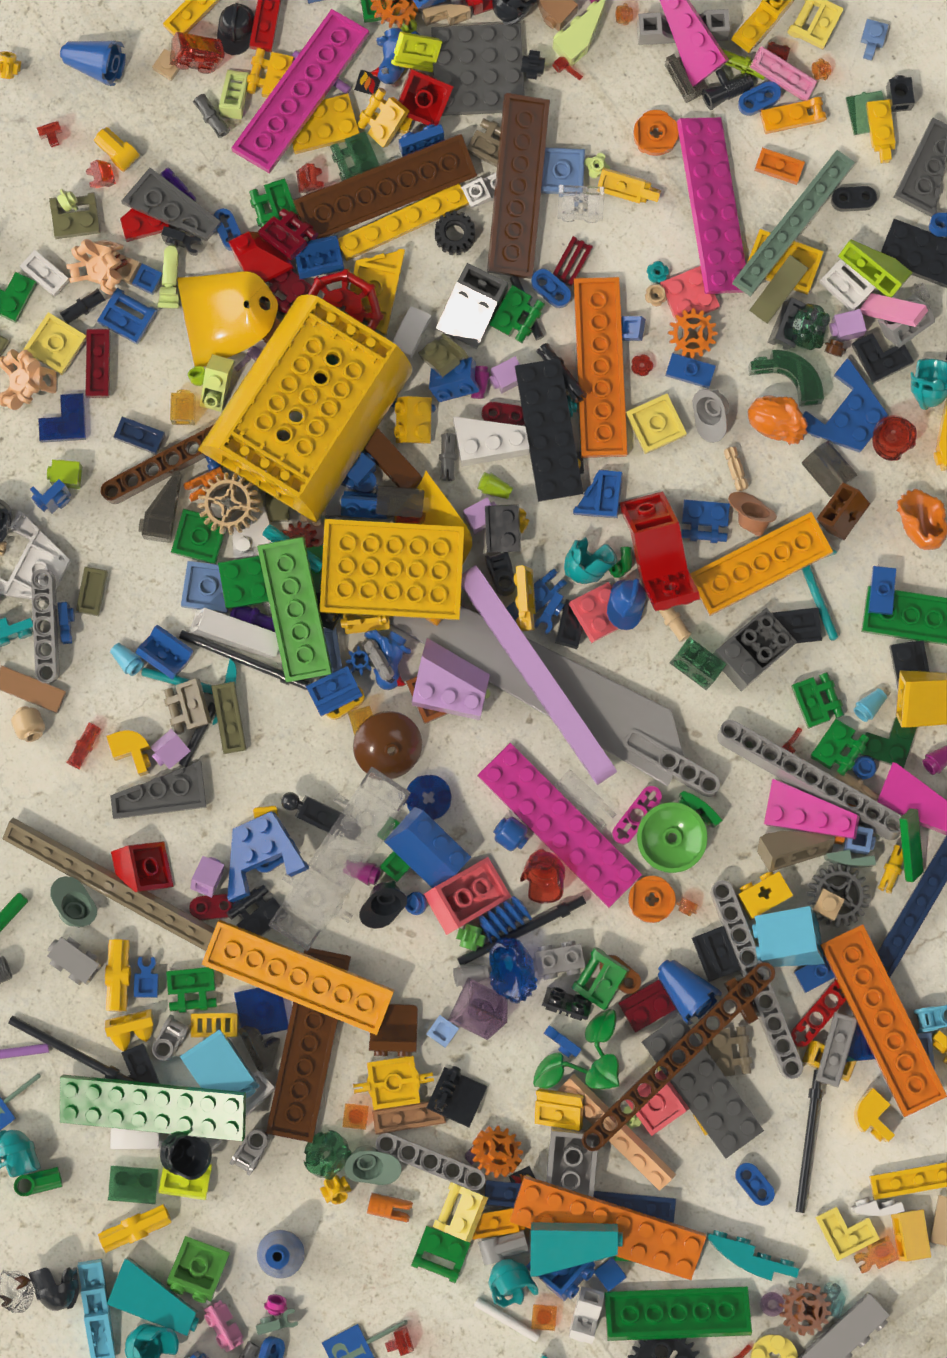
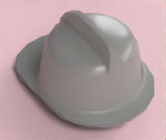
[692,389,729,443]

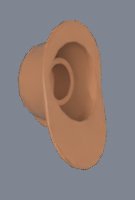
[728,492,777,536]

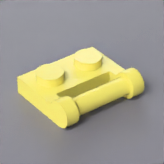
[787,0,844,50]
[433,1182,488,1242]

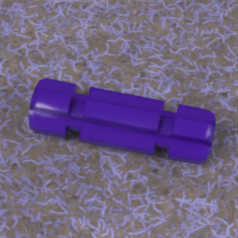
[160,168,196,202]

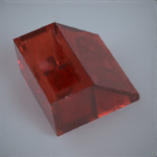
[169,32,225,74]

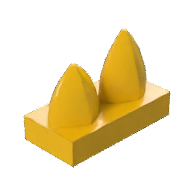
[105,1009,154,1052]

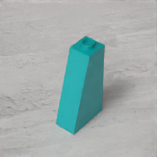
[530,1222,623,1277]
[107,1258,200,1336]

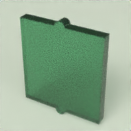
[845,91,884,135]

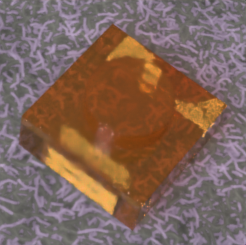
[342,1103,369,1130]
[531,1304,557,1331]

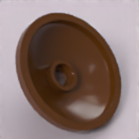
[353,711,422,780]

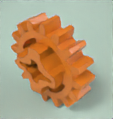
[370,0,419,28]
[668,308,718,358]
[471,1125,523,1178]

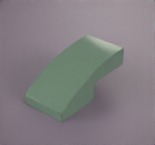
[824,850,876,868]

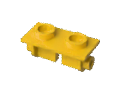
[341,614,390,634]

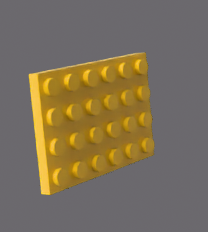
[320,519,464,620]

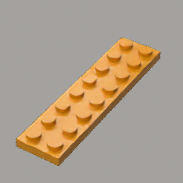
[201,919,395,1035]

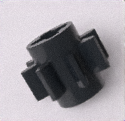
[521,50,545,80]

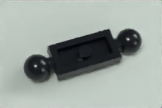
[281,792,361,840]

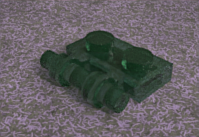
[330,131,379,180]

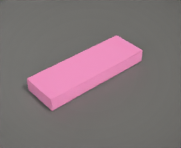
[750,46,817,101]
[859,293,928,327]

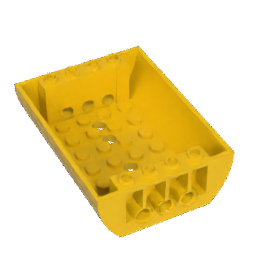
[198,295,412,523]

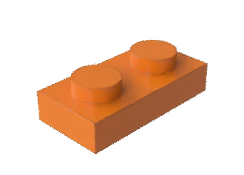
[754,147,805,185]

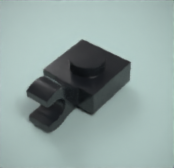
[161,226,202,256]

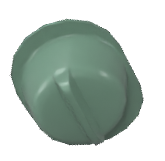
[50,876,97,928]
[344,1145,401,1185]

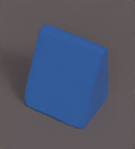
[594,1257,627,1292]

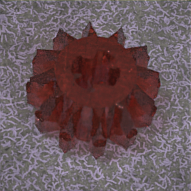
[282,521,319,548]

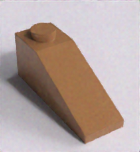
[536,0,578,31]

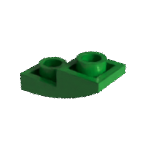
[678,791,723,828]

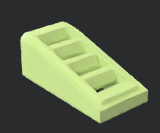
[219,70,250,119]

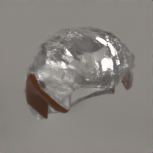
[0,1270,35,1313]

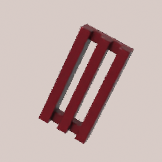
[553,236,593,287]

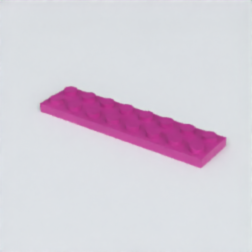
[231,9,369,174]
[677,117,746,294]
[477,743,642,908]

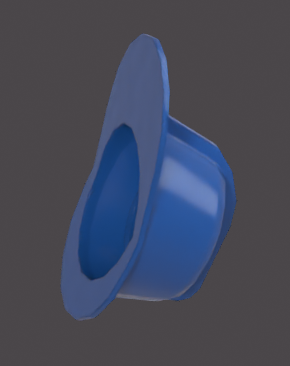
[607,578,646,630]

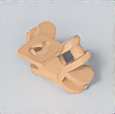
[66,239,124,295]
[0,349,56,410]

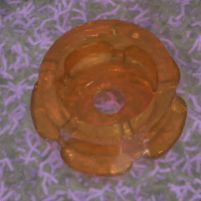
[615,3,633,25]
[812,58,831,80]
[676,897,699,916]

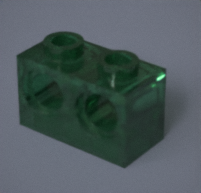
[669,637,727,690]

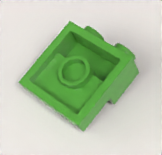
[167,1236,230,1303]

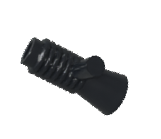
[702,68,754,110]

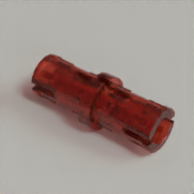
[66,722,102,770]

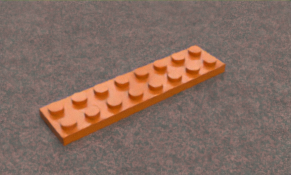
[573,277,627,458]
[820,924,947,1117]
[509,1175,707,1280]

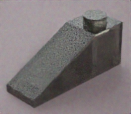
[139,471,182,543]

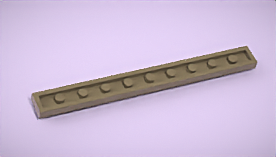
[2,817,215,951]

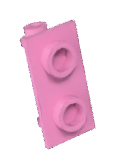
[204,1300,244,1352]

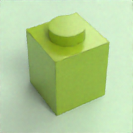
[47,459,83,489]

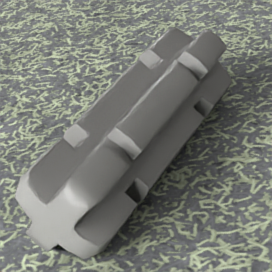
[364,640,394,680]

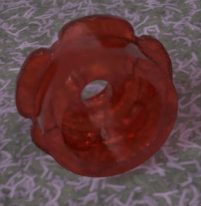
[631,354,653,376]

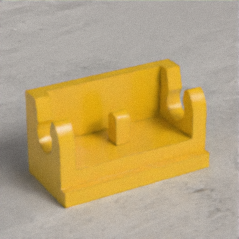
[891,1209,931,1262]

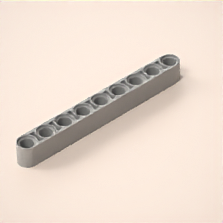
[717,720,902,840]
[710,880,803,1079]

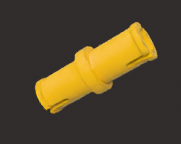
[877,845,903,894]

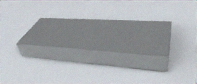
[815,1012,857,1088]

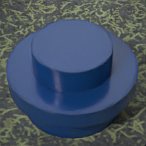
[853,756,876,779]
[405,892,427,915]

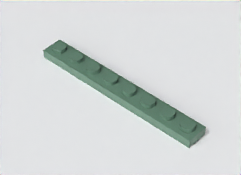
[732,150,855,297]

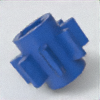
[346,646,372,676]

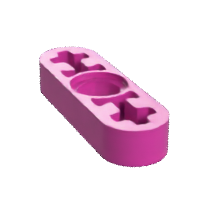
[612,786,662,845]

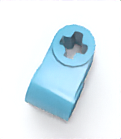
[914,1005,947,1033]

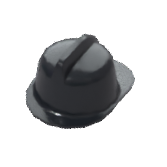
[217,3,255,55]
[359,880,407,929]

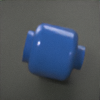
[493,817,529,851]

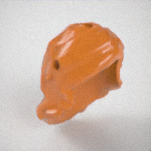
[748,395,808,445]
[896,489,947,550]

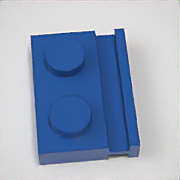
[306,666,363,717]

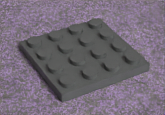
[431,23,525,116]

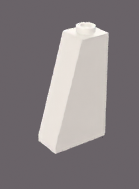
[189,608,280,659]

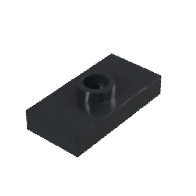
[555,599,583,649]

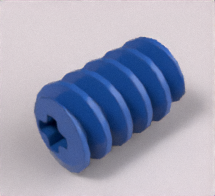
[479,896,532,943]

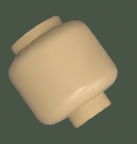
[11,706,45,742]

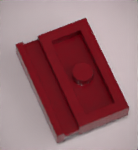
[618,980,676,1033]

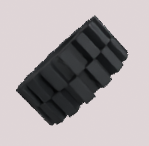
[435,211,475,255]

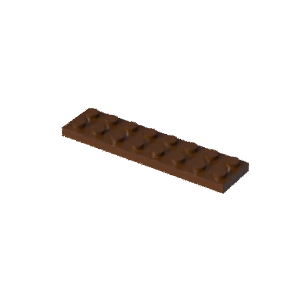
[487,93,550,279]
[293,133,477,241]
[266,947,351,1143]

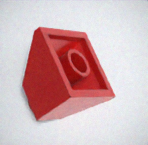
[398,68,453,126]
[228,231,293,282]
[111,841,174,892]

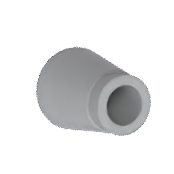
[453,965,489,988]

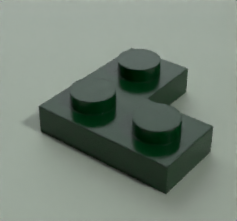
[859,717,917,768]

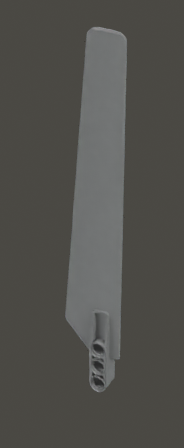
[389,605,720,797]

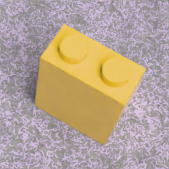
[896,670,947,727]

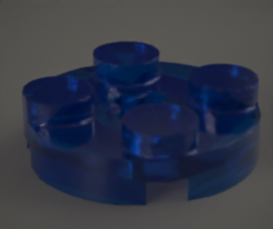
[405,775,452,820]

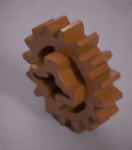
[779,1282,832,1336]

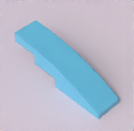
[77,1259,116,1358]

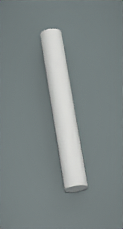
[474,1297,540,1342]

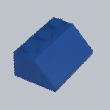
[384,807,471,888]

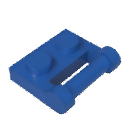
[97,288,158,344]

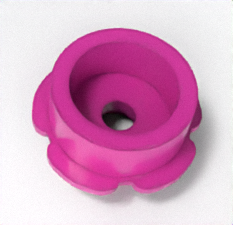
[264,1294,287,1316]

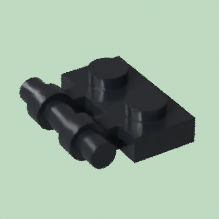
[226,885,288,936]

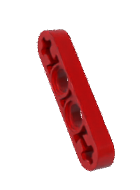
[790,979,846,1047]

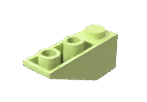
[553,0,605,68]

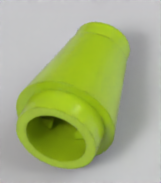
[477,472,513,500]

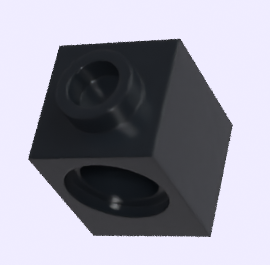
[886,75,915,112]

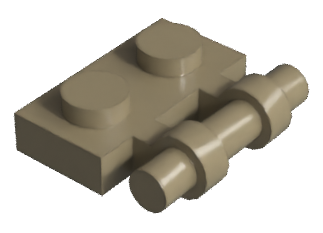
[467,118,501,167]
[164,678,212,735]
[707,1026,753,1076]

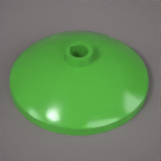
[637,802,708,873]

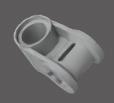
[152,1014,191,1061]
[229,1129,269,1176]

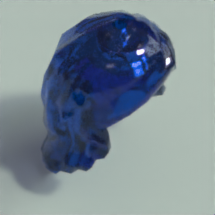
[489,938,538,1004]

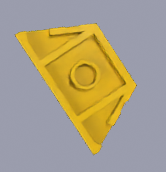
[350,249,405,336]

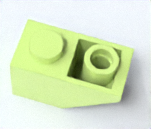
[200,355,235,412]

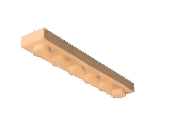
[558,1074,676,1191]

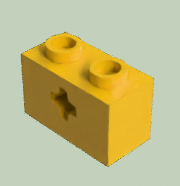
[737,871,793,920]

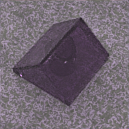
[448,978,508,1040]

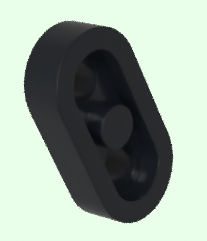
[831,186,877,212]

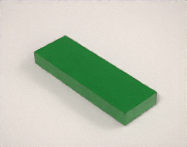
[899,808,924,882]

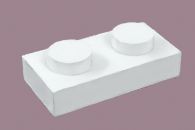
[20,250,69,297]

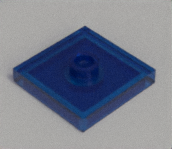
[234,987,289,1039]

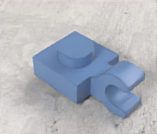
[861,19,889,61]

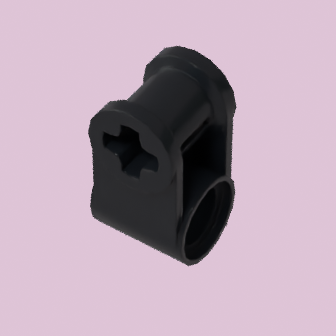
[484,552,516,596]

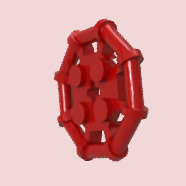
[307,268,384,331]

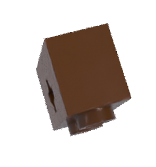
[817,482,870,540]

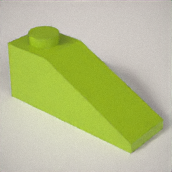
[838,239,912,298]

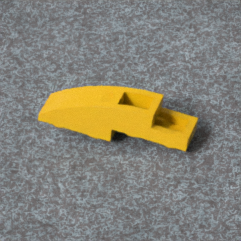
[731,0,794,53]

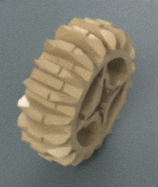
[197,472,260,535]

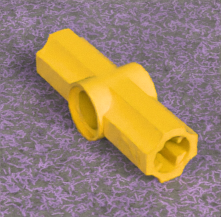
[105,939,131,1012]
[98,1204,172,1253]

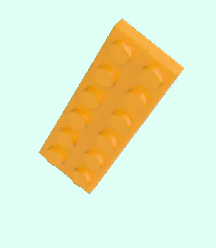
[690,512,833,616]

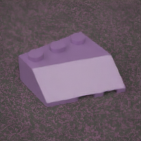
[412,638,490,720]

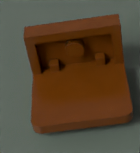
[369,1004,418,1057]

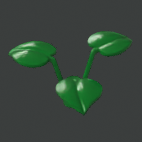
[533,1009,620,1089]

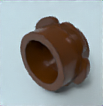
[824,339,846,357]

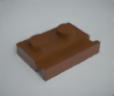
[724,977,758,1025]

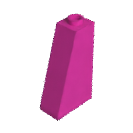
[877,762,947,835]

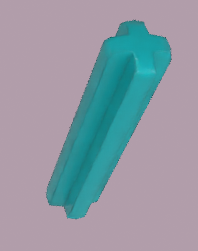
[262,524,322,573]

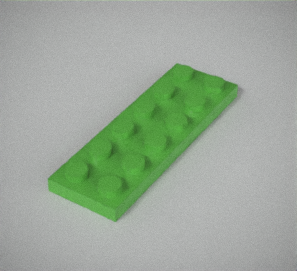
[257,536,333,682]

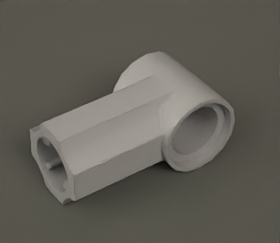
[478,1231,529,1266]

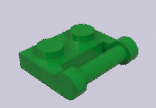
[571,947,630,1010]
[411,1225,471,1284]

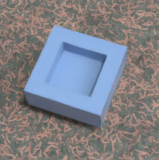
[426,1015,459,1048]

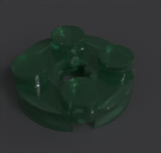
[793,303,830,350]
[304,1130,352,1180]

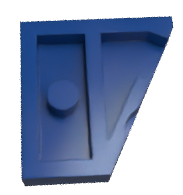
[573,470,623,518]

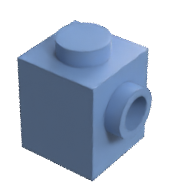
[843,826,876,855]

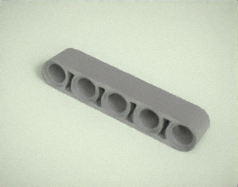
[31,569,60,683]
[376,1133,486,1190]

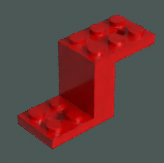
[619,491,700,611]

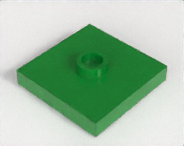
[171,508,225,565]

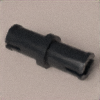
[60,288,106,325]

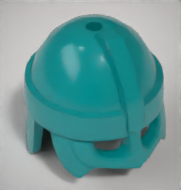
[911,358,947,410]
[564,537,617,584]
[0,1130,41,1178]
[488,1259,539,1308]
[125,1323,179,1358]

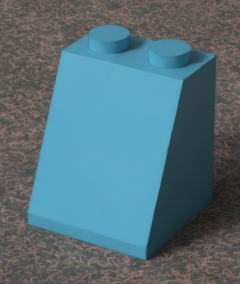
[752,906,825,967]
[180,1029,260,1098]

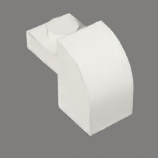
[569,1286,604,1344]

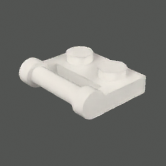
[819,259,877,311]

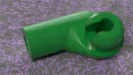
[609,547,632,578]

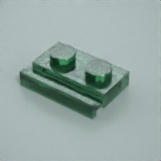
[107,1165,159,1204]

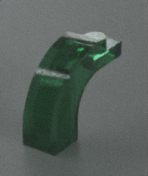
[748,350,824,406]

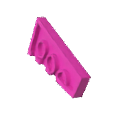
[660,0,729,87]
[764,779,860,839]

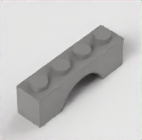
[637,9,730,45]

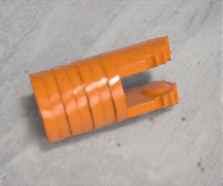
[183,467,228,502]
[367,1192,413,1223]

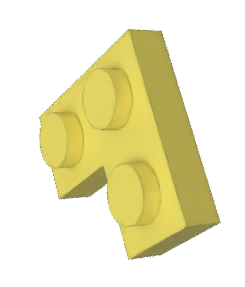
[815,1207,880,1261]

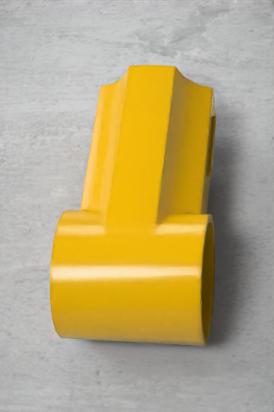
[94,127,140,172]

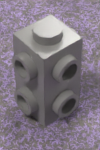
[47,937,101,985]
[530,941,585,980]

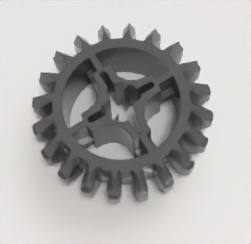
[807,864,871,927]

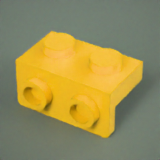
[394,396,432,444]

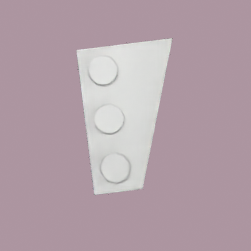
[453,417,529,467]

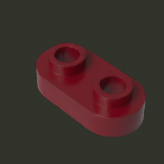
[481,402,524,426]
[189,894,235,920]

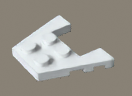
[0,510,71,602]

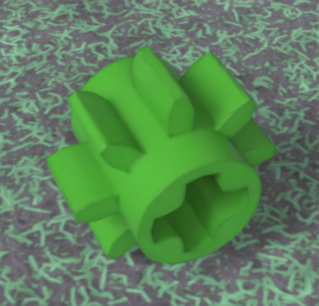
[456,924,486,951]

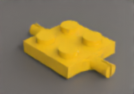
[353,1056,434,1110]

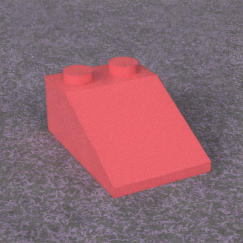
[423,857,511,935]

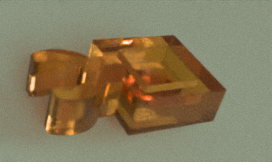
[854,1236,900,1273]

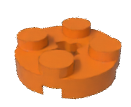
[633,110,679,156]
[628,876,676,923]

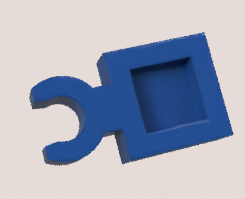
[58,602,75,644]
[134,957,159,998]
[544,1025,582,1058]

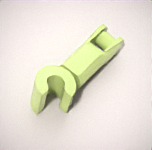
[157,246,180,309]

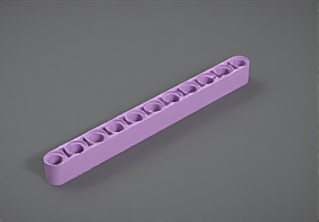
[461,565,617,785]

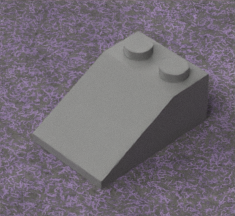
[546,1126,599,1197]

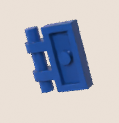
[681,499,730,544]

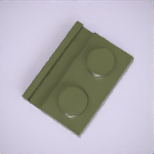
[418,333,468,377]

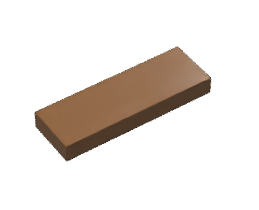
[0,665,66,713]
[372,1102,446,1135]

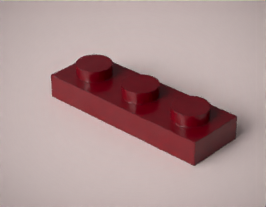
[85,329,110,398]

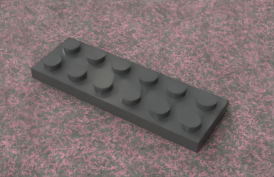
[641,1014,764,1159]

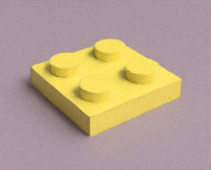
[23,312,86,375]
[626,394,687,454]

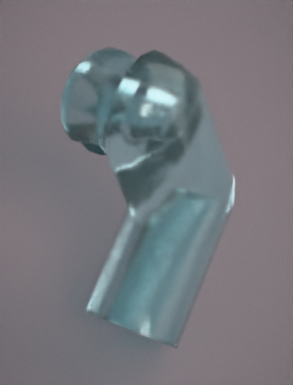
[824,1282,846,1319]

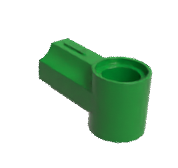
[14,1167,63,1197]

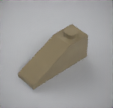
[757,831,835,872]

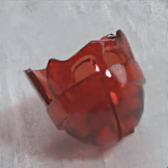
[872,415,917,461]
[520,849,565,904]

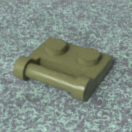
[49,192,100,239]

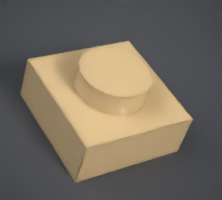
[152,49,184,81]
[813,889,845,921]

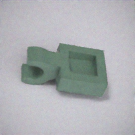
[256,1308,299,1335]

